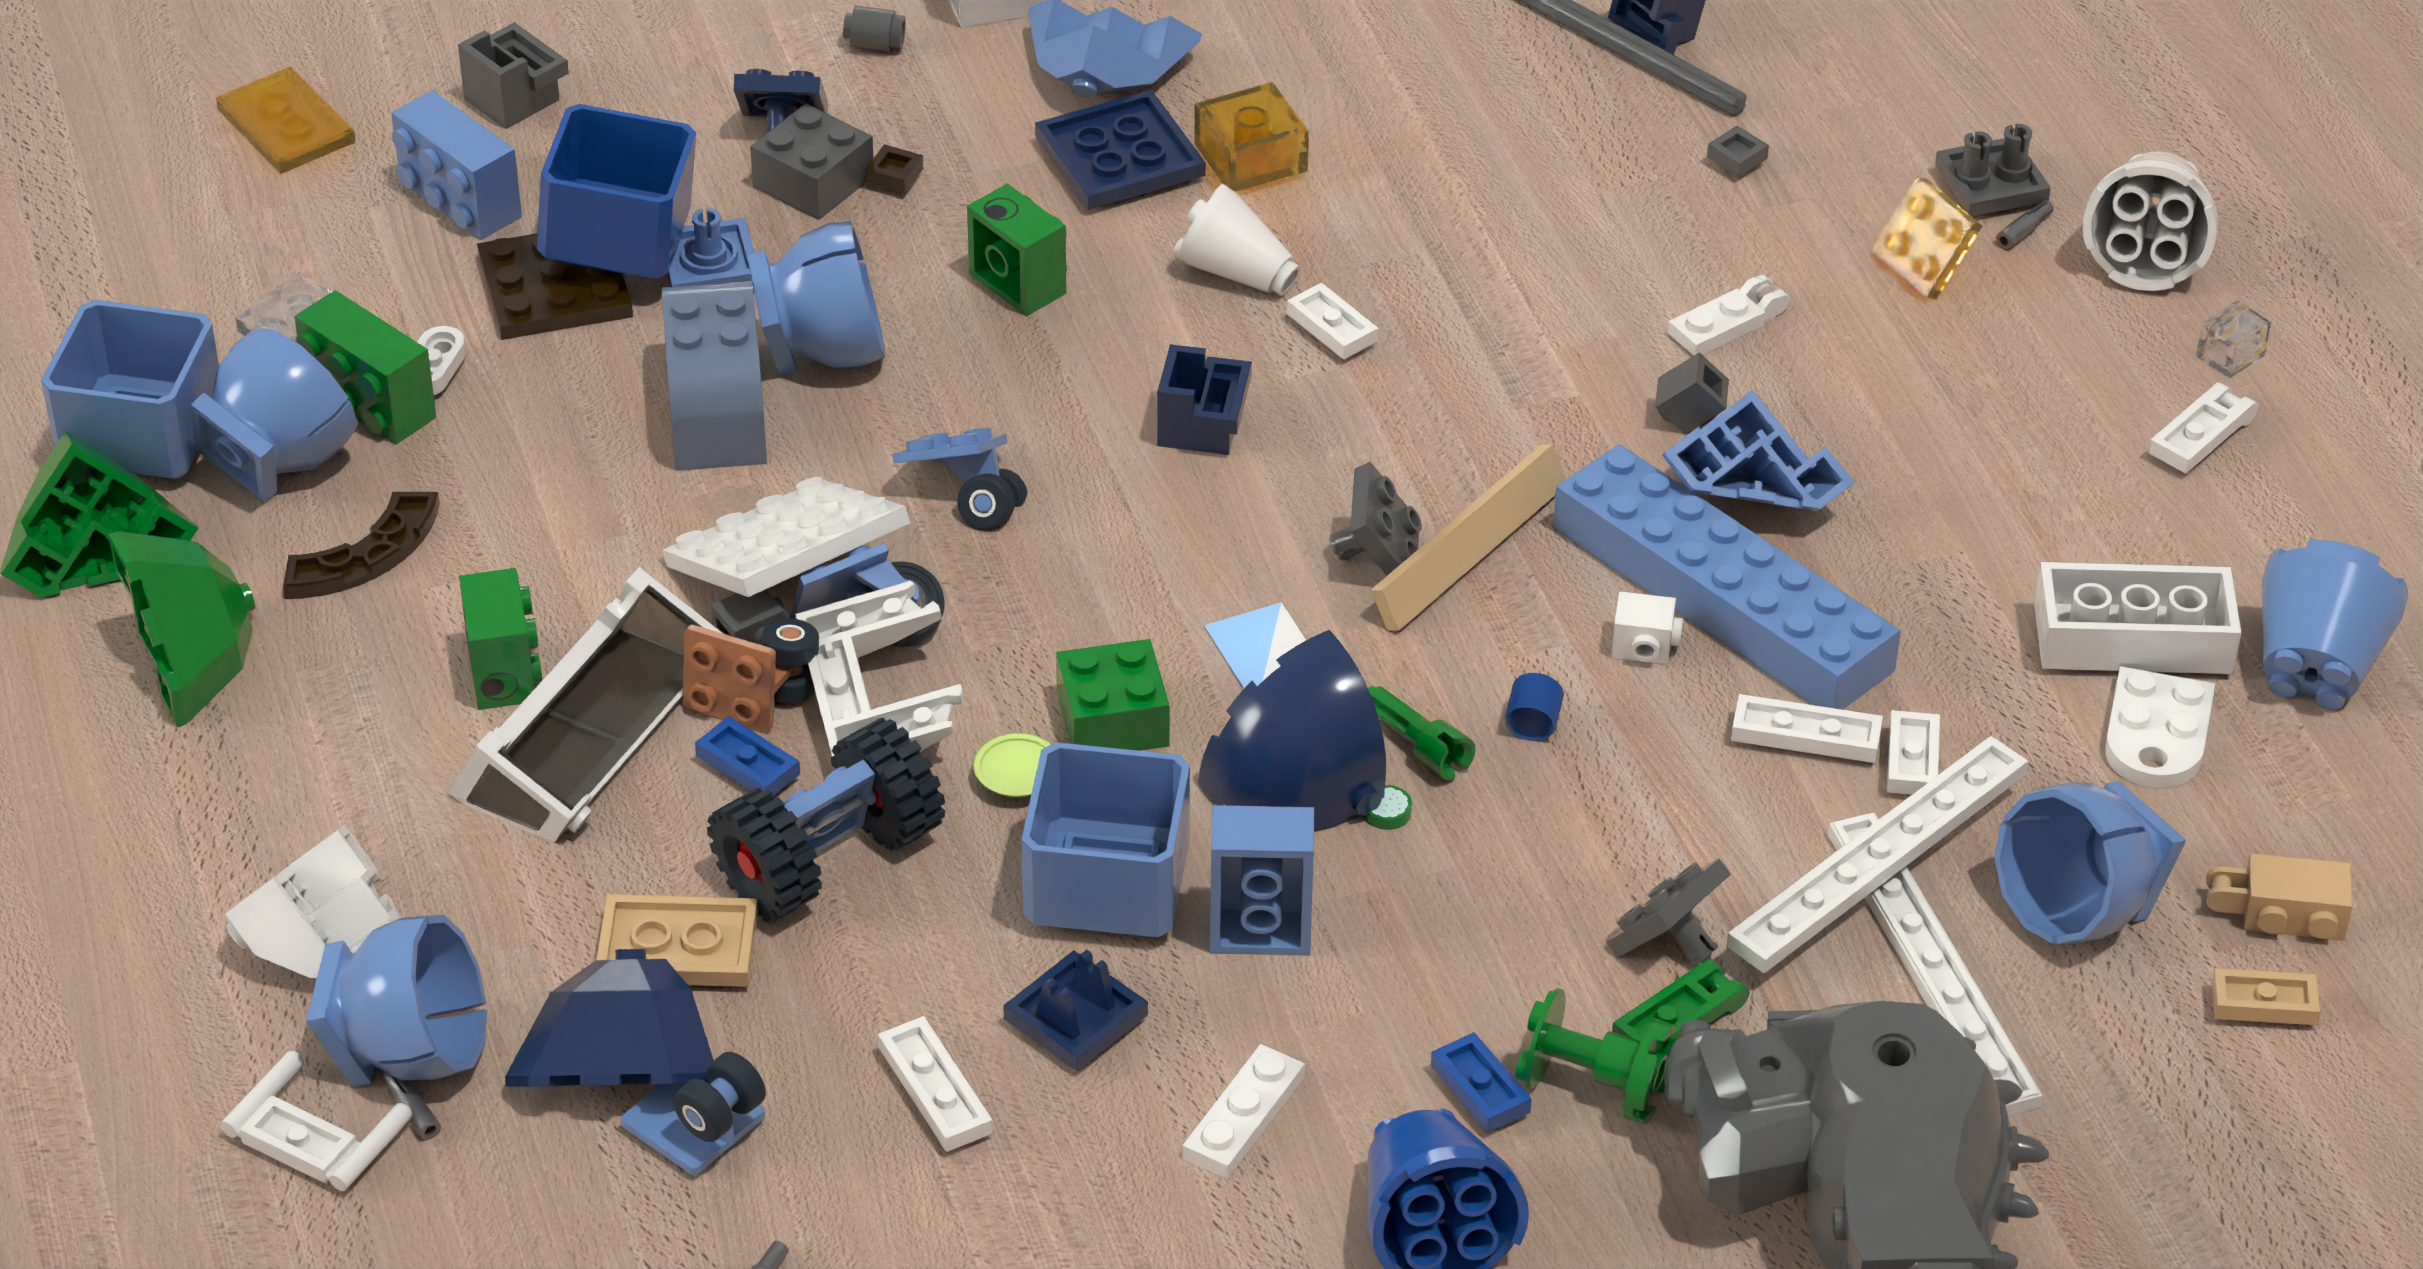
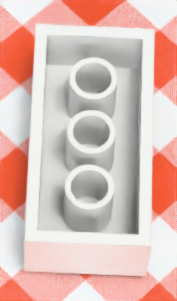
[2034,562,2241,674]

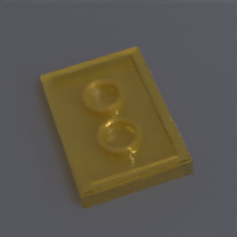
[216,67,356,174]

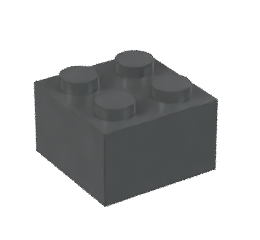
[750,103,874,220]

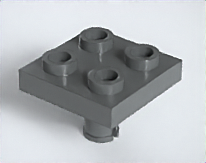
[1330,462,1422,576]
[1606,859,1731,966]

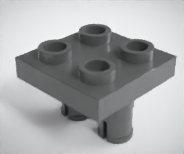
[1935,124,2051,217]

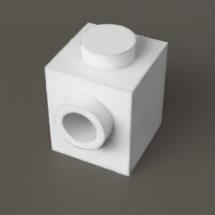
[1611,591,1683,665]

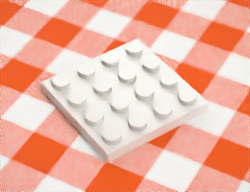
[662,477,910,597]

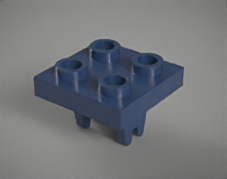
[1003,950,1148,1071]

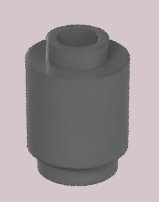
[843,6,906,52]

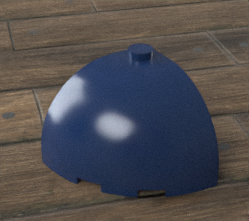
[1198,630,1386,831]

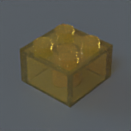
[1194,82,1309,192]

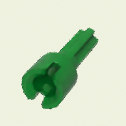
[1368,686,1476,780]

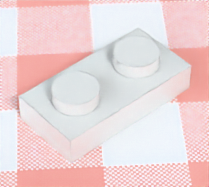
[1287,283,1378,360]
[1887,710,1940,795]

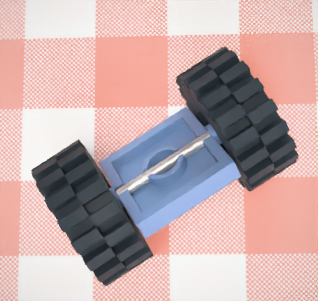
[707,718,945,922]

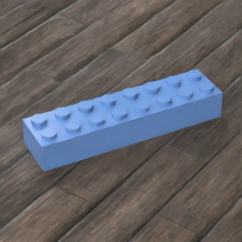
[1553,444,1901,710]

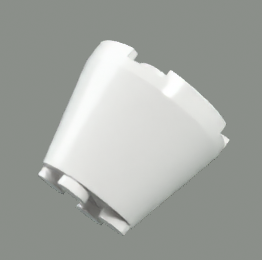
[2083,151,2218,291]

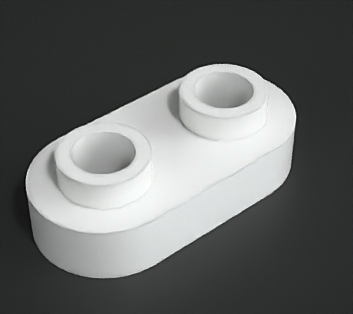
[417,326,466,395]

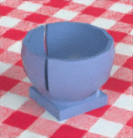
[747,221,885,375]
[191,328,358,503]
[1994,781,2187,944]
[306,915,487,1088]

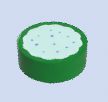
[1364,785,1412,830]

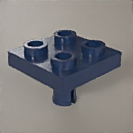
[733,69,828,134]

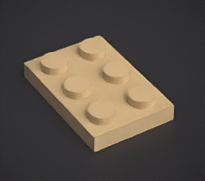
[596,894,758,987]

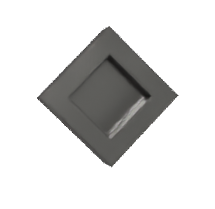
[1707,126,1769,177]

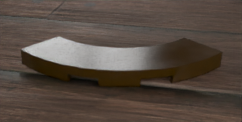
[283,492,440,599]

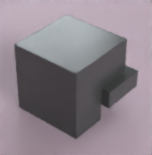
[458,22,569,129]

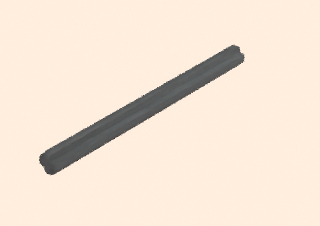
[1520,0,1747,115]

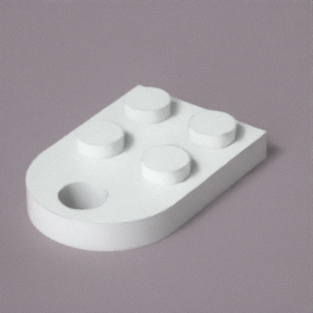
[2105,666,2215,789]

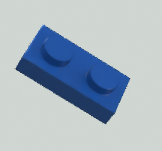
[695,716,800,796]
[1431,1032,1532,1133]

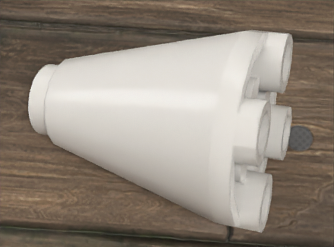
[1173,184,1301,296]

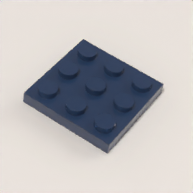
[1035,89,1206,210]

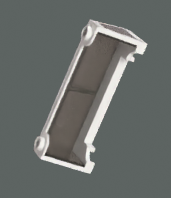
[448,567,723,843]

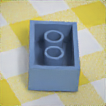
[391,90,522,240]
[1210,805,1314,956]

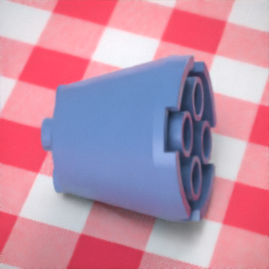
[2262,540,2408,709]

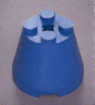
[1367,1109,1529,1269]

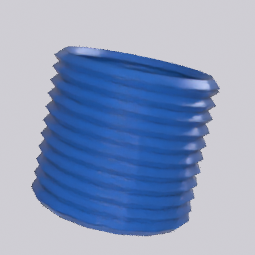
[1504,673,1564,740]

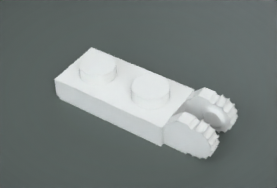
[1667,274,1791,355]

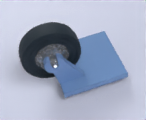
[790,543,945,647]

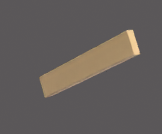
[1371,444,1566,631]

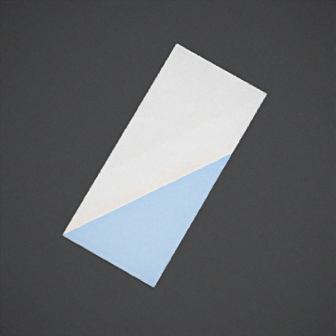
[1204,602,1306,688]

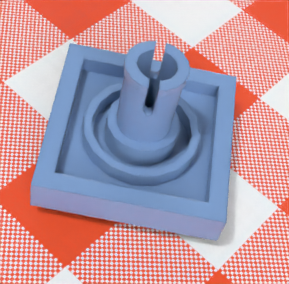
[667,208,754,287]

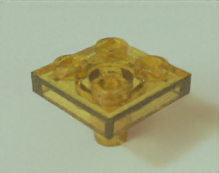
[1871,176,1983,299]

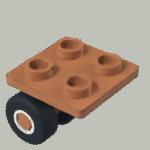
[683,619,819,733]

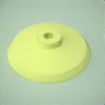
[973,733,1051,797]

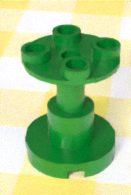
[1515,988,1677,1124]

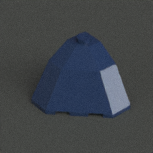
[505,949,714,1087]

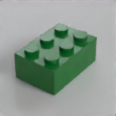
[294,290,437,445]

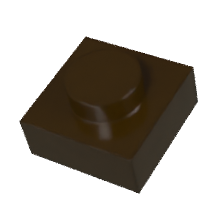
[865,144,924,193]

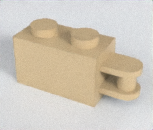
[2206,853,2352,941]

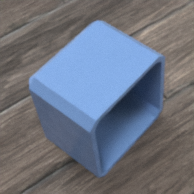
[41,300,219,479]
[1021,742,1190,938]

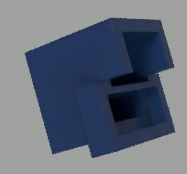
[1608,0,1706,55]
[1157,344,1252,455]

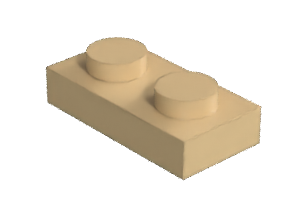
[2212,968,2320,1025]

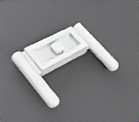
[220,1051,412,1191]

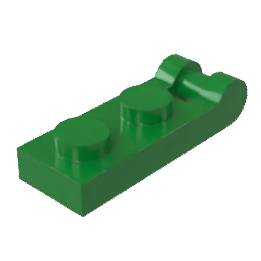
[1612,959,1750,1041]

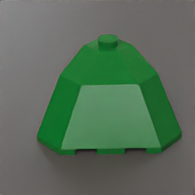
[0,431,199,598]
[108,531,256,727]

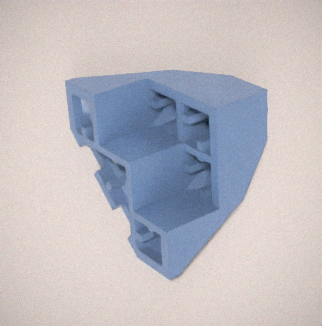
[1028,0,1202,97]
[1662,390,1855,511]

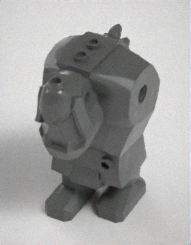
[1664,1001,2049,1269]

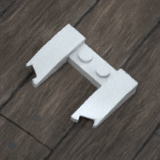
[795,581,964,757]

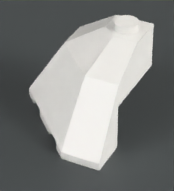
[225,824,401,978]

